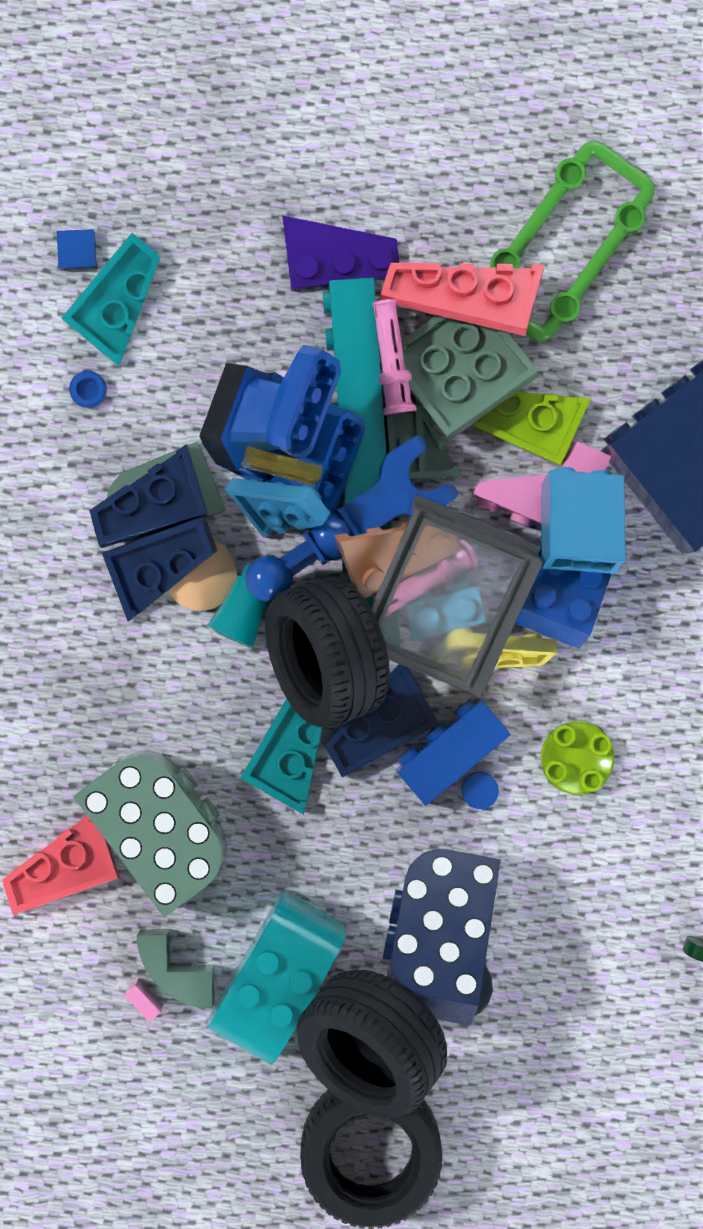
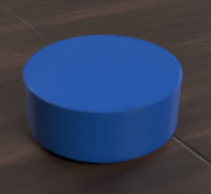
[69,371,107,408]
[461,772,499,809]

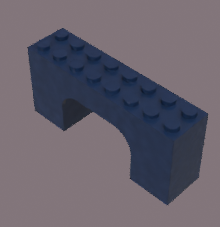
[600,359,703,554]

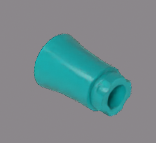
[206,563,270,649]

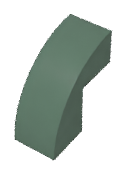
[137,929,215,1008]

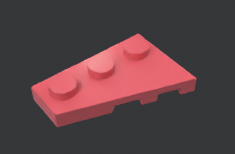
[2,814,120,915]

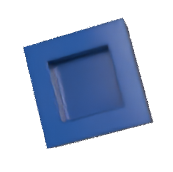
[57,229,97,270]

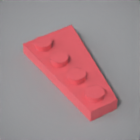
[380,263,545,336]

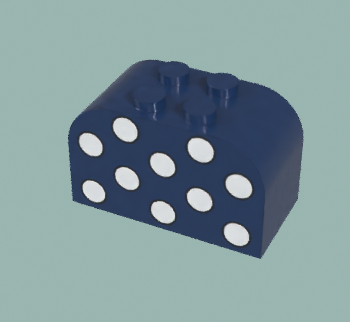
[382,849,501,1026]

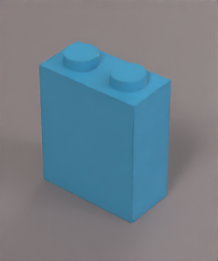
[541,467,626,574]

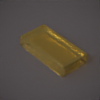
[241,446,323,486]

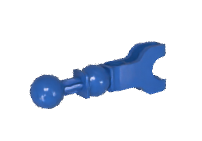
[245,436,459,602]

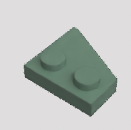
[383,404,461,480]

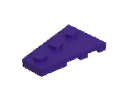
[282,215,400,291]

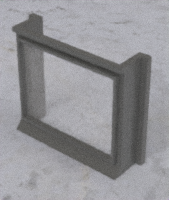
[371,494,543,699]

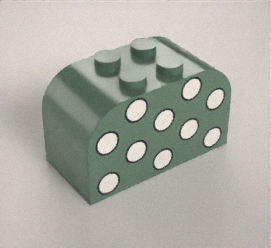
[73,751,227,918]

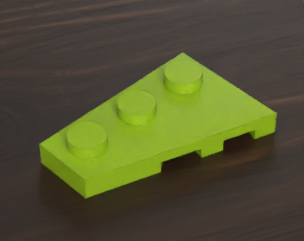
[471,391,591,466]

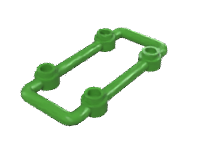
[490,141,655,341]

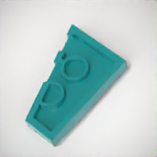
[61,233,161,367]
[240,698,322,815]

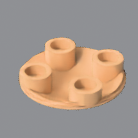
[168,540,237,611]

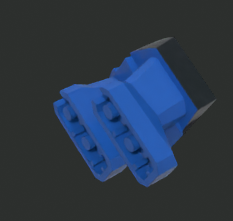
[199,345,365,513]

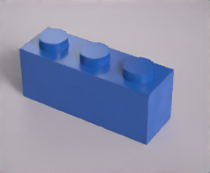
[396,698,511,807]

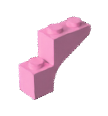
[471,441,611,528]

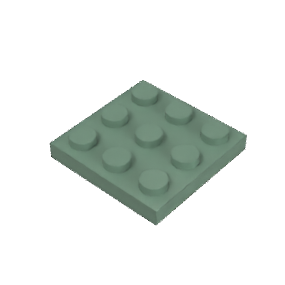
[401,315,540,441]

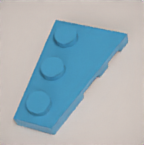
[225,478,331,537]

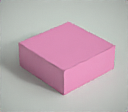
[124,978,163,1022]

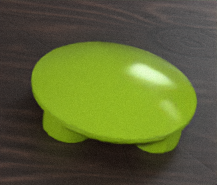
[541,721,614,795]

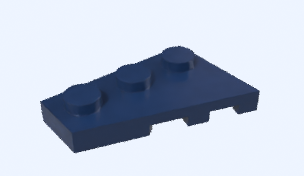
[89,444,208,548]
[102,516,218,622]
[324,664,439,778]

